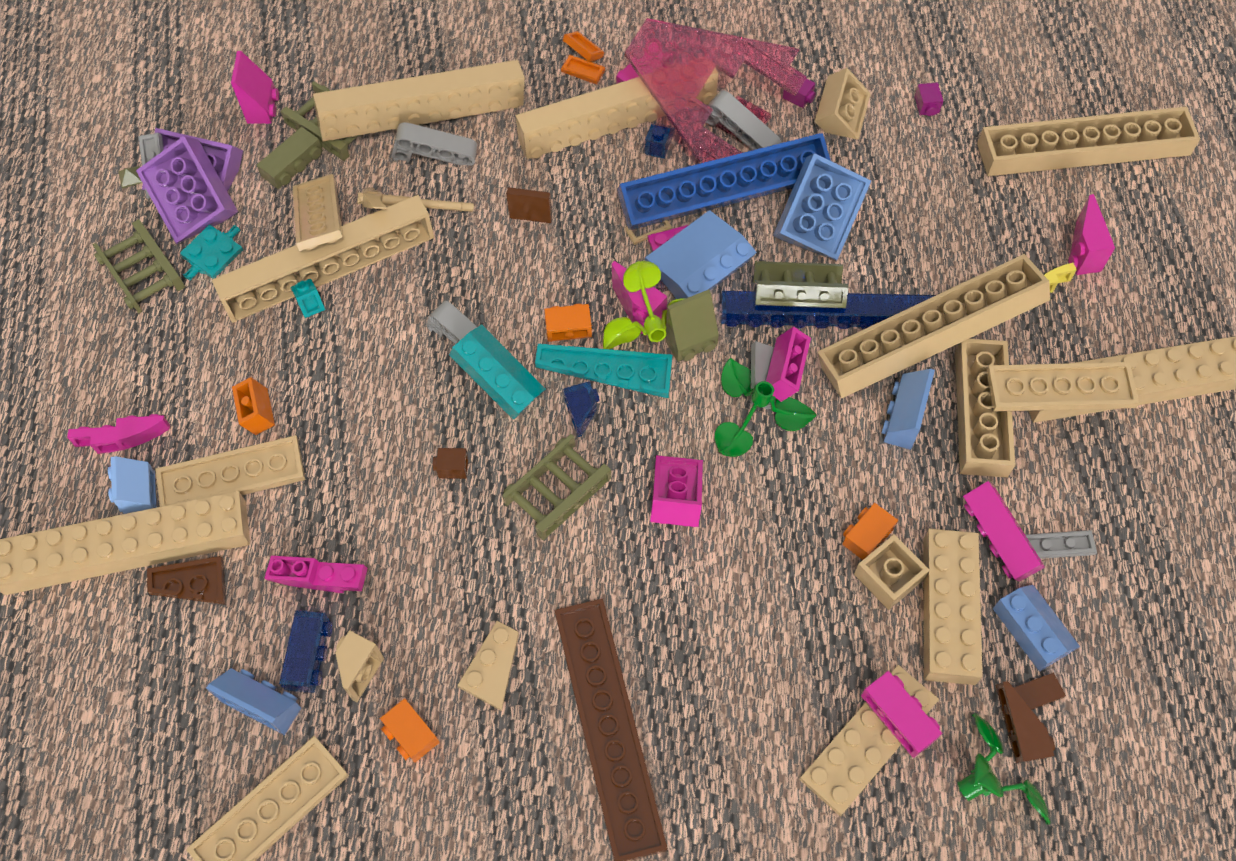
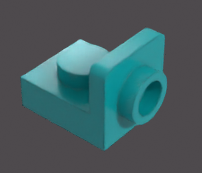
[291,279,325,318]

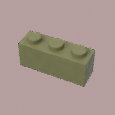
[256,127,323,189]

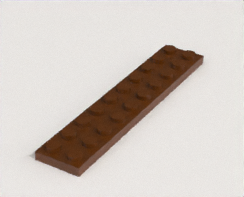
[554,598,668,861]

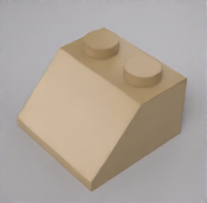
[335,630,384,703]

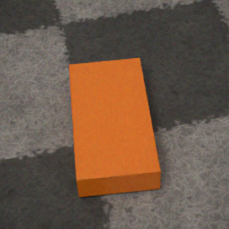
[562,31,605,62]
[561,55,605,84]

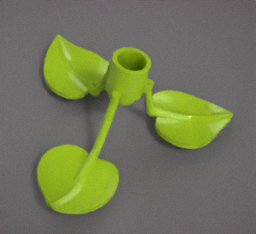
[603,261,685,349]

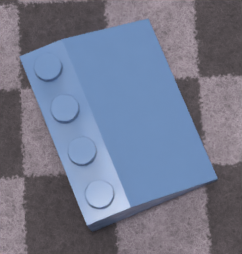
[773,153,871,260]
[644,210,757,299]

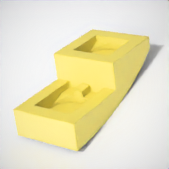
[1044,263,1077,293]

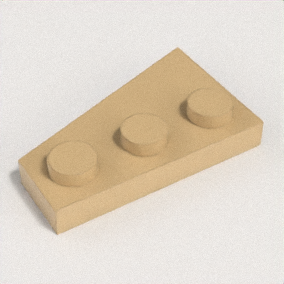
[457,621,519,711]

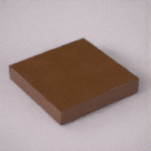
[506,187,553,223]

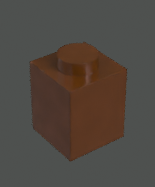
[432,448,468,479]

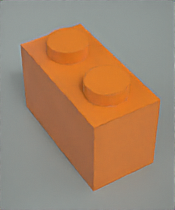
[544,304,592,342]
[232,377,275,435]
[842,503,898,560]
[380,698,440,763]

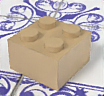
[854,534,930,610]

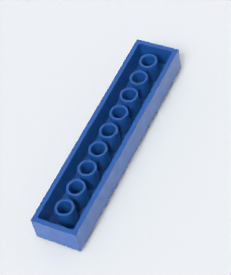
[617,133,831,230]

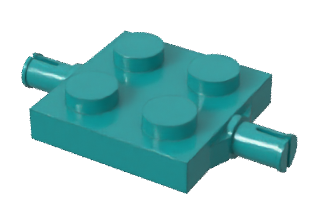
[180,224,243,281]

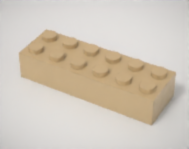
[955,339,1015,478]
[923,529,982,685]

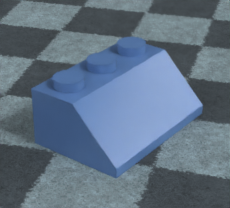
[881,369,935,450]
[993,585,1080,672]
[206,668,301,735]

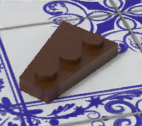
[147,556,226,605]

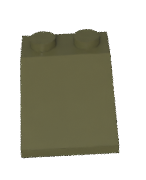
[666,289,719,362]

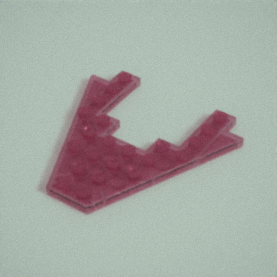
[624,18,807,164]

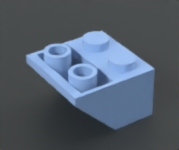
[108,456,157,514]

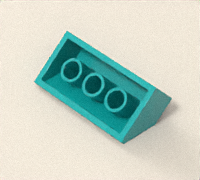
[449,324,546,420]

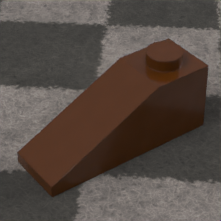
[995,681,1055,763]

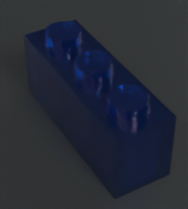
[279,610,332,693]

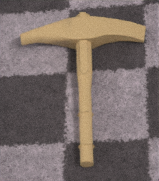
[357,187,474,212]

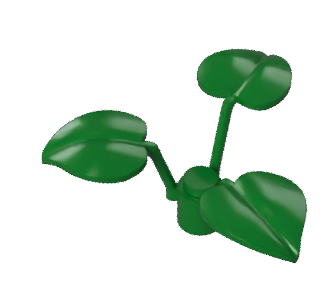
[714,358,817,457]
[957,713,1051,825]

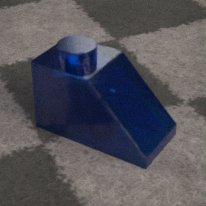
[645,122,676,159]
[563,381,600,437]

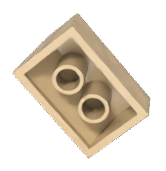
[815,68,871,140]

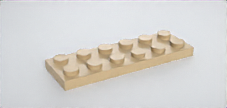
[293,174,343,251]
[987,362,1140,411]
[156,435,305,507]
[799,665,939,816]
[186,736,349,861]

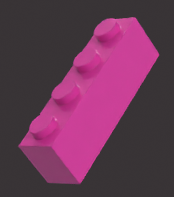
[963,481,1045,582]

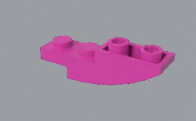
[67,414,170,454]
[264,556,368,594]

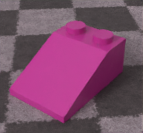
[231,51,279,124]
[1068,194,1115,275]
[612,261,667,334]
[650,455,703,527]

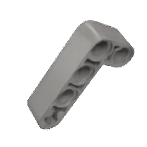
[701,90,781,150]
[392,122,477,166]
[426,301,477,344]

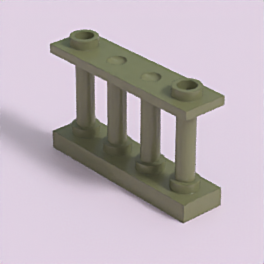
[280,81,359,161]
[92,219,185,314]
[754,261,848,308]
[502,434,611,541]

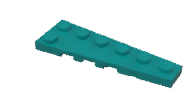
[535,344,673,398]

